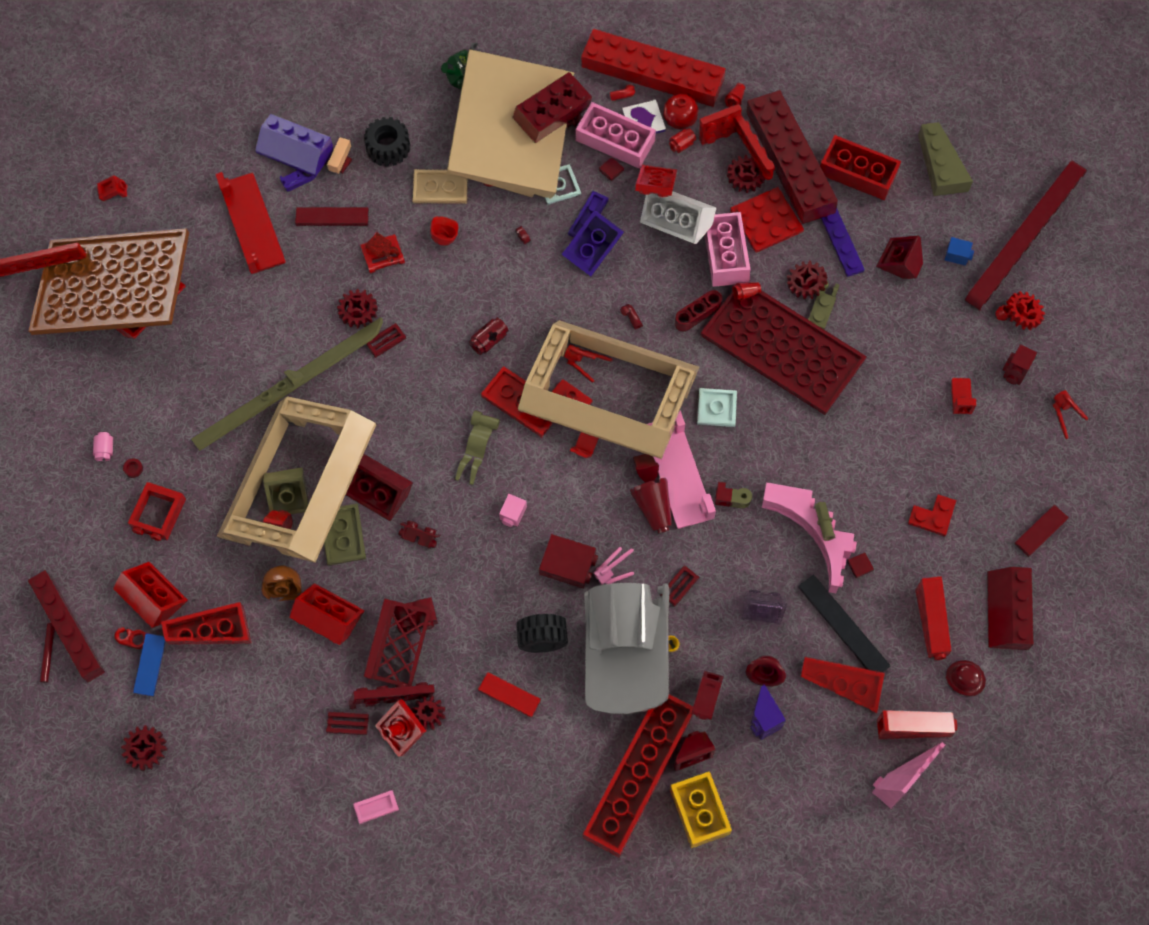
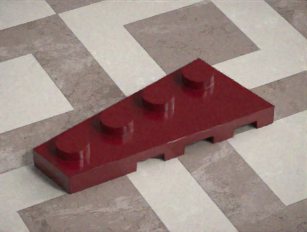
[349,682,435,709]

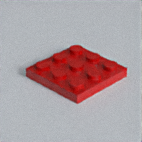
[730,187,804,253]

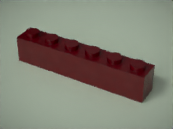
[28,570,105,683]

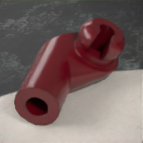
[620,304,643,330]

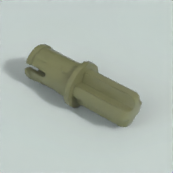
[815,502,835,541]

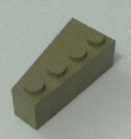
[918,122,973,196]

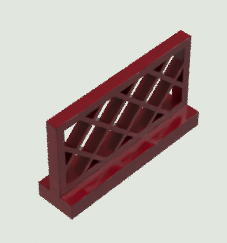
[364,598,432,686]

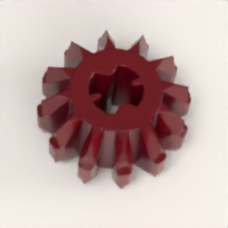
[411,696,445,730]

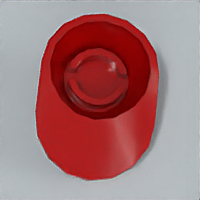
[430,216,459,246]

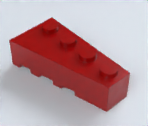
[161,602,252,645]

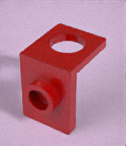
[570,432,599,458]

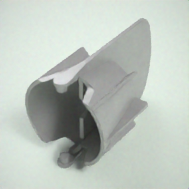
[584,583,669,714]

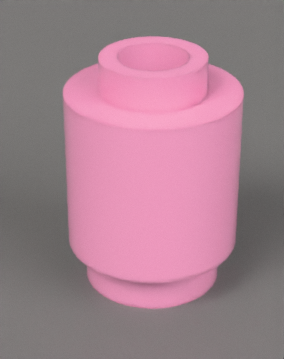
[93,432,113,461]

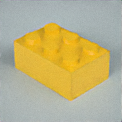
[670,771,732,848]

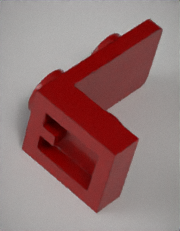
[951,378,976,414]

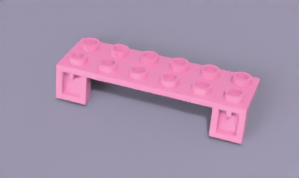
[647,411,716,529]

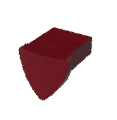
[633,454,659,483]

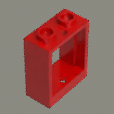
[128,482,186,541]

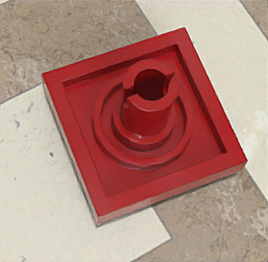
[375,699,426,757]

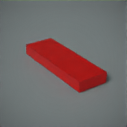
[478,672,541,718]

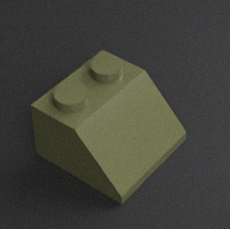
[263,467,308,514]

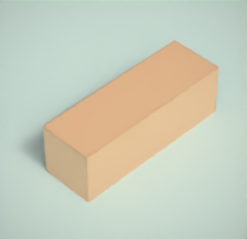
[327,137,351,173]

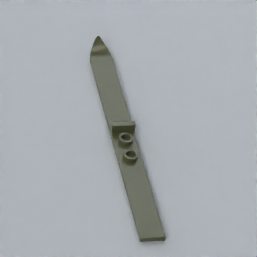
[191,317,383,451]

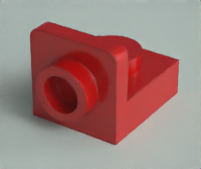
[97,175,128,201]

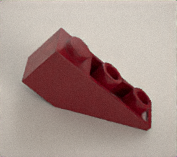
[691,671,724,720]

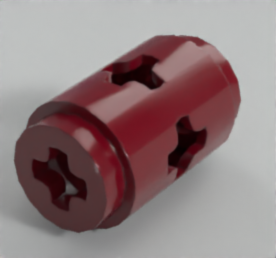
[469,318,508,355]

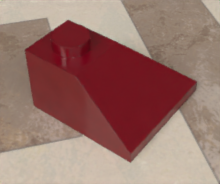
[876,236,923,279]
[674,731,716,772]

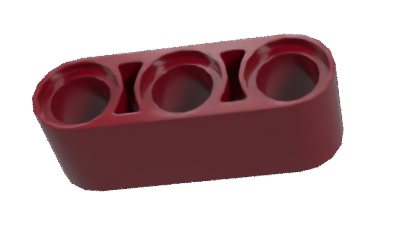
[675,290,722,332]

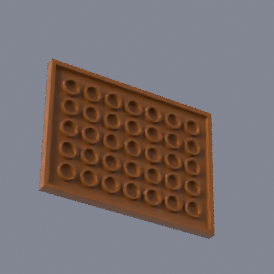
[28,228,189,335]

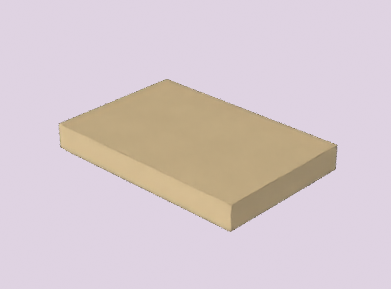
[413,170,468,203]

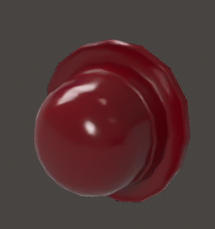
[745,655,786,687]
[946,660,986,696]

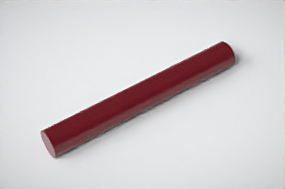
[40,623,55,683]

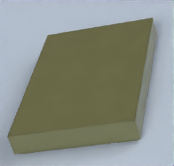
[324,503,366,566]

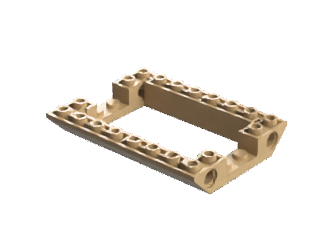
[518,320,699,459]
[217,397,377,563]

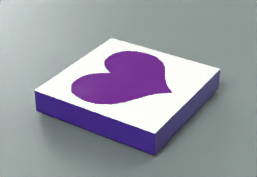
[622,100,666,134]

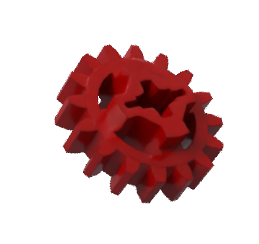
[1005,291,1045,330]

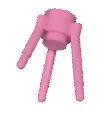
[593,547,634,585]

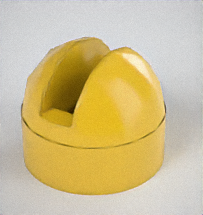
[668,635,680,652]

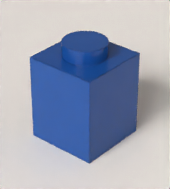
[944,237,974,266]

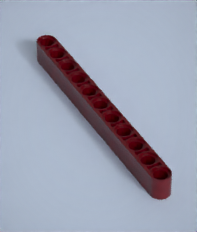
[964,160,1087,310]

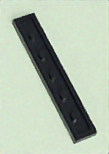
[798,574,891,672]

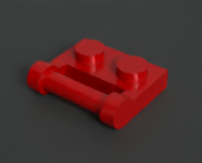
[361,234,405,274]

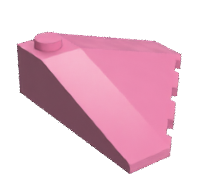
[872,742,945,809]

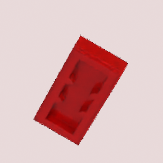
[552,379,593,405]

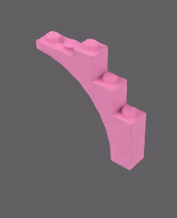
[762,482,857,594]

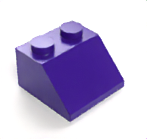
[750,685,786,740]

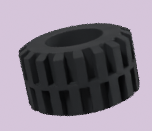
[364,117,410,167]
[516,614,568,653]

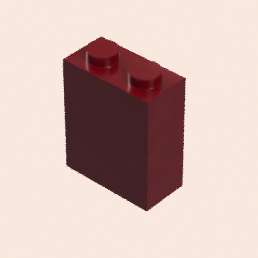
[539,534,599,589]

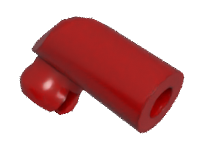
[610,85,635,101]

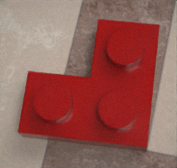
[908,494,957,536]

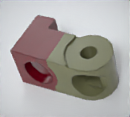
[715,482,752,508]

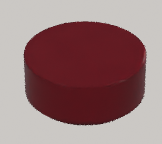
[515,226,531,244]
[123,458,143,478]

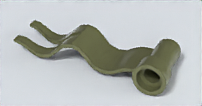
[455,410,500,485]

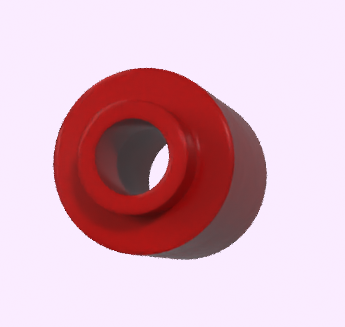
[669,128,696,153]

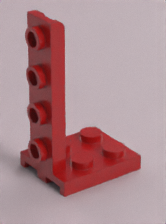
[699,104,775,180]

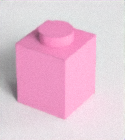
[499,494,527,527]

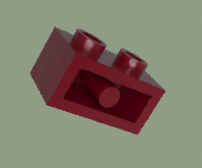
[1002,344,1038,385]

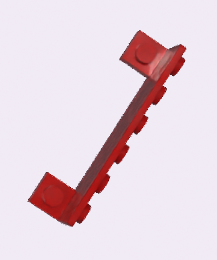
[215,172,286,274]

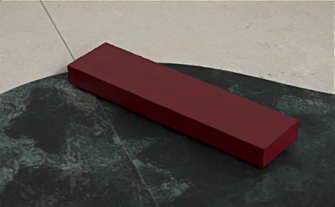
[295,207,369,226]

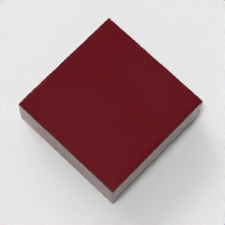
[599,157,624,181]
[847,553,874,578]

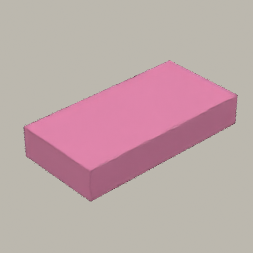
[353,790,399,824]

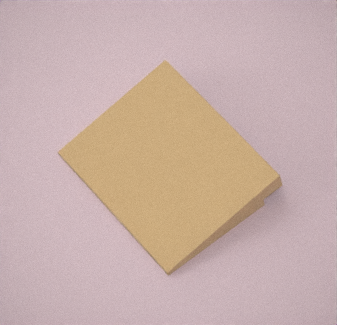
[447,50,574,199]

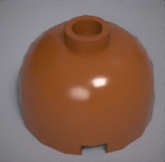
[262,565,302,601]

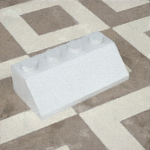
[640,192,716,244]

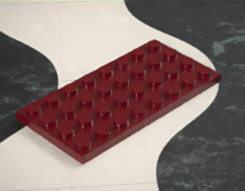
[700,290,867,415]

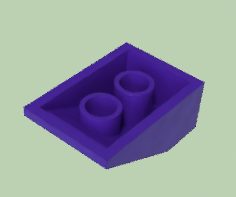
[562,210,624,276]

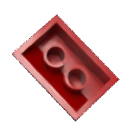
[113,562,188,628]
[289,583,365,645]

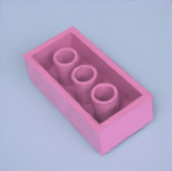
[576,102,656,169]
[704,212,750,287]

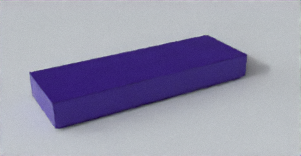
[568,191,609,238]

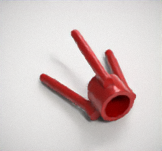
[564,344,613,382]
[1053,390,1088,439]

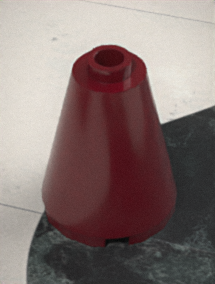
[630,478,672,534]

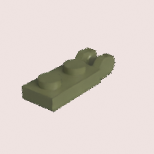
[808,281,840,330]

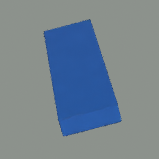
[133,633,166,696]

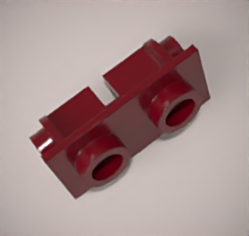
[398,520,441,549]

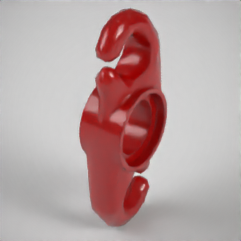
[114,627,150,649]

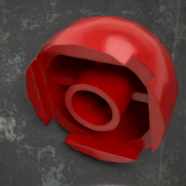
[663,93,698,129]

